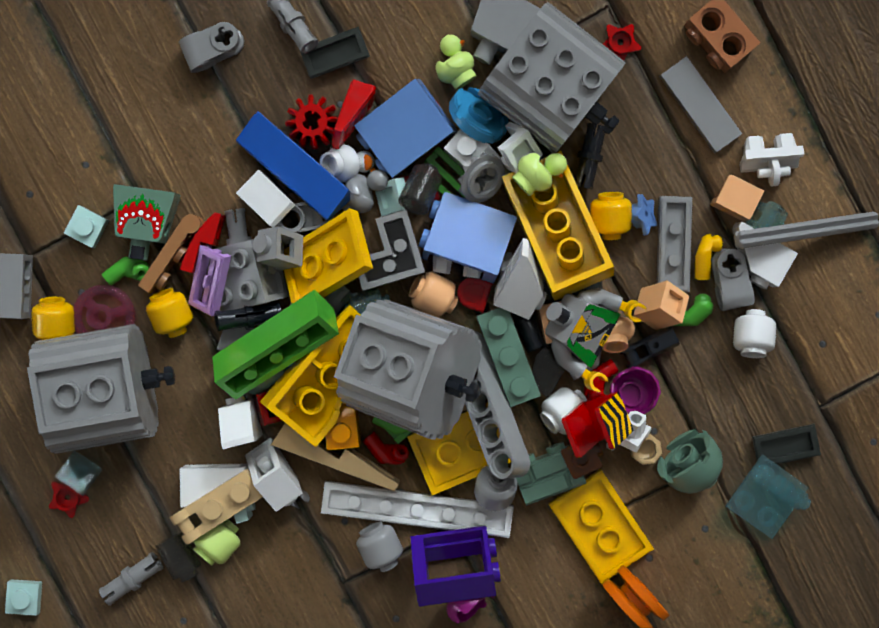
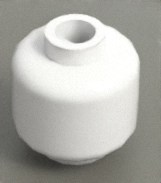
[733,309,776,358]
[540,387,587,435]

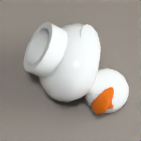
[320,144,375,183]

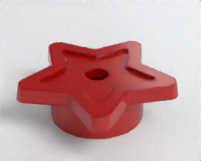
[603,24,641,60]
[49,477,89,518]

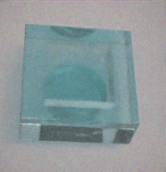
[55,451,102,496]

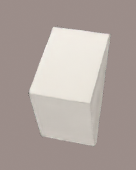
[236,169,295,227]

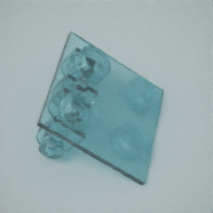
[725,454,811,539]

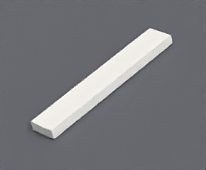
[321,481,514,538]

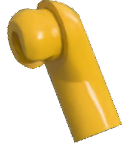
[694,233,722,280]

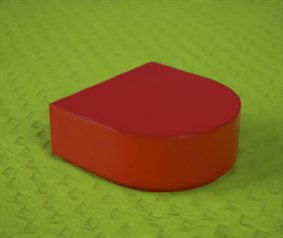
[457,277,493,313]

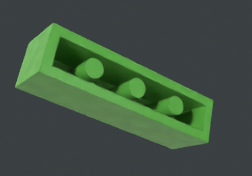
[212,290,339,400]

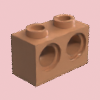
[684,0,760,73]

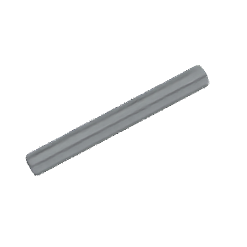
[734,211,879,249]

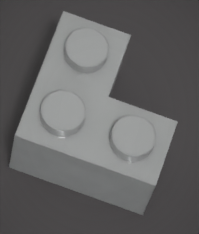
[359,210,425,291]

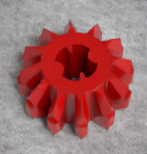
[285,94,338,150]

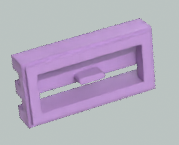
[188,244,231,316]

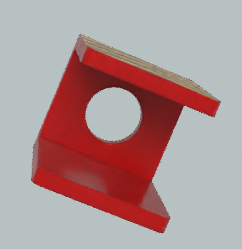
[562,391,634,458]

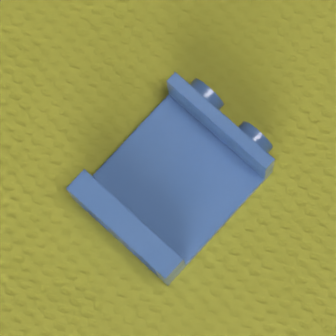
[354,78,458,178]
[418,191,517,284]

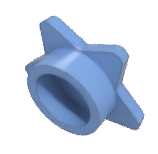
[632,194,657,236]

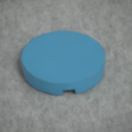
[449,87,509,144]

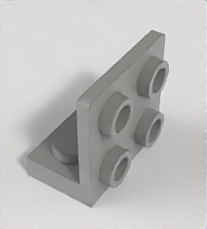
[207,239,289,311]

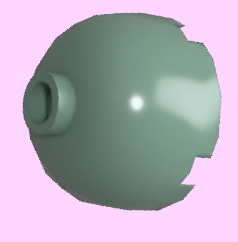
[657,429,723,494]

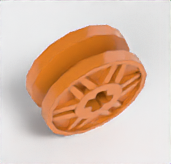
[602,565,670,628]

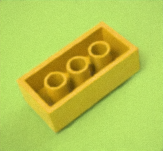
[501,151,614,301]

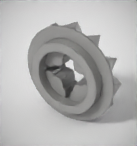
[458,152,505,203]

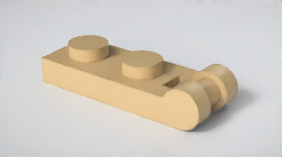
[169,468,263,545]

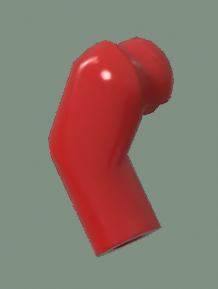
[583,359,619,400]
[362,431,409,465]

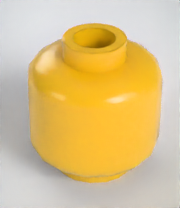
[590,192,632,240]
[146,288,193,338]
[31,296,75,340]

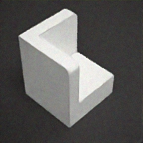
[497,122,543,173]

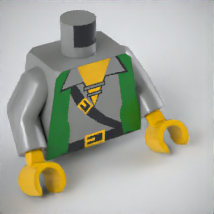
[545,288,646,392]

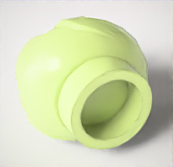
[435,35,477,90]
[512,153,567,196]

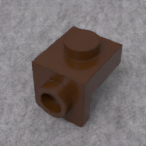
[560,443,604,479]

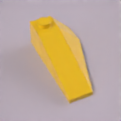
[260,305,361,448]

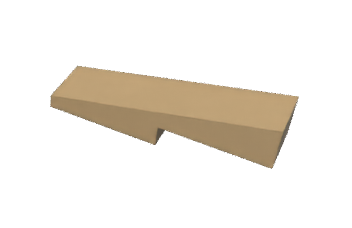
[271,423,400,491]

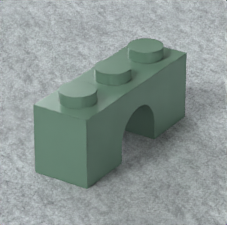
[476,307,541,407]

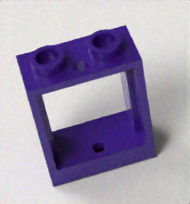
[410,526,501,607]

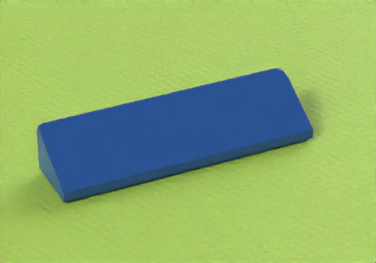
[236,112,350,222]

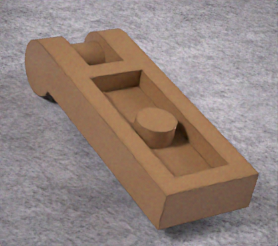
[138,214,205,293]

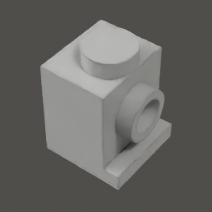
[253,227,303,271]

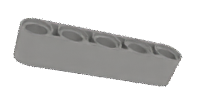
[465,331,530,479]

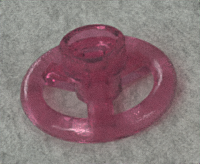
[74,285,135,334]

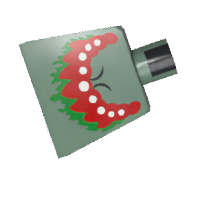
[113,184,181,260]

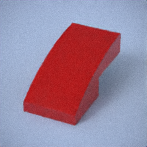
[180,212,226,273]

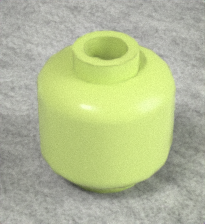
[192,519,240,566]

